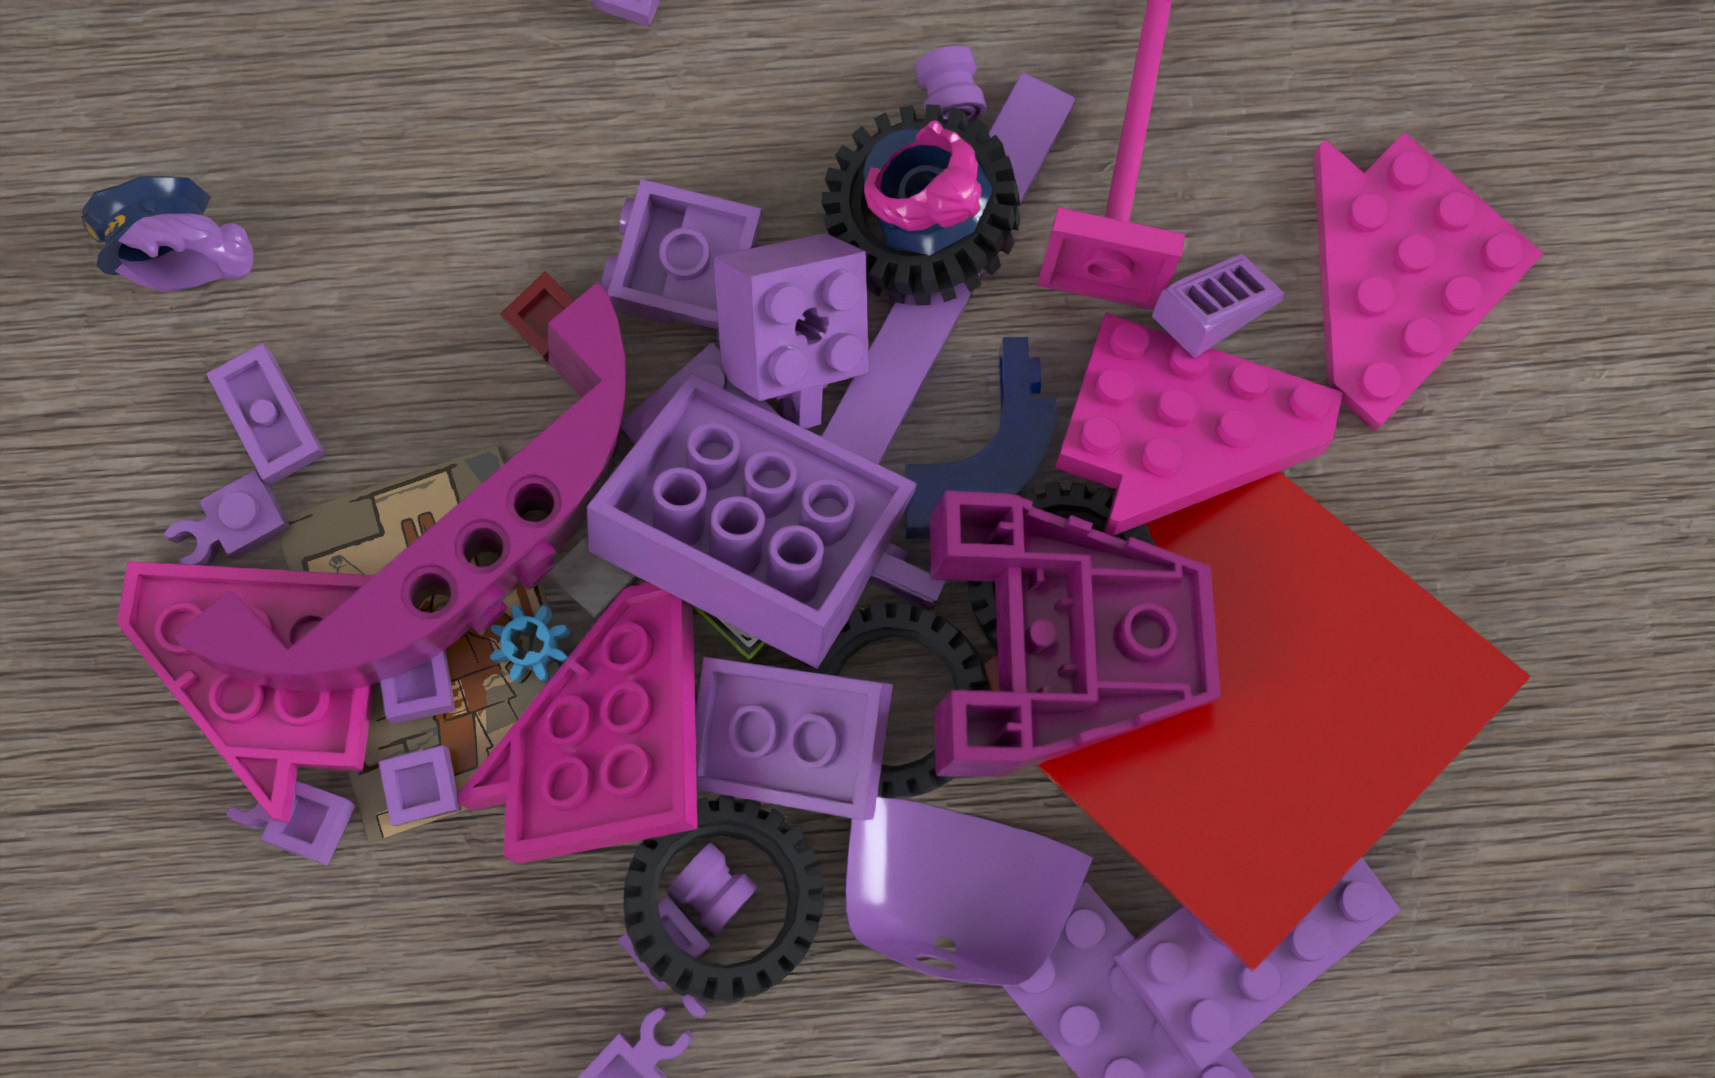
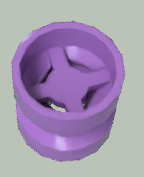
[914,45,987,124]
[666,842,759,937]

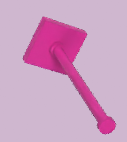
[1037,0,1186,311]

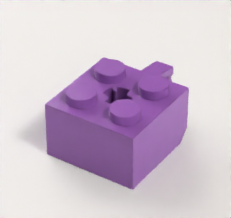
[714,233,869,429]

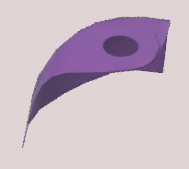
[845,797,1093,987]

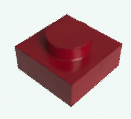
[500,271,575,363]

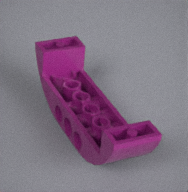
[174,282,625,692]

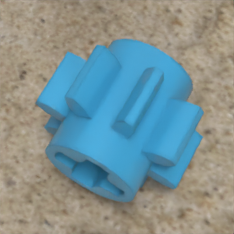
[490,605,571,683]

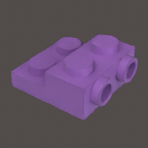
[602,179,763,330]

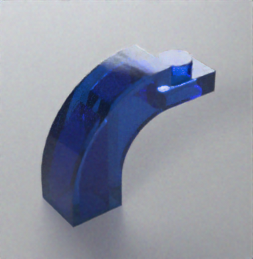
[904,337,1057,539]

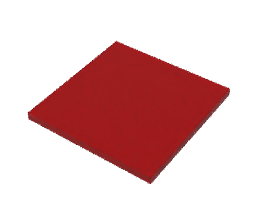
[984,471,1531,972]

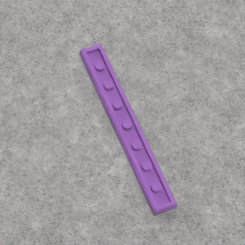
[821,72,1077,465]

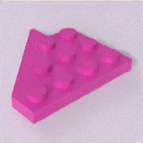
[1313,132,1544,431]
[1055,313,1343,536]
[116,561,375,823]
[458,582,697,864]

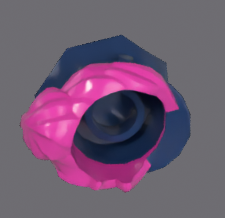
[863,120,993,255]

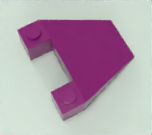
[929,491,1221,777]

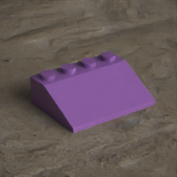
[587,374,917,669]

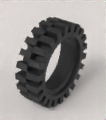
[822,104,1021,305]

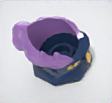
[81,176,253,293]

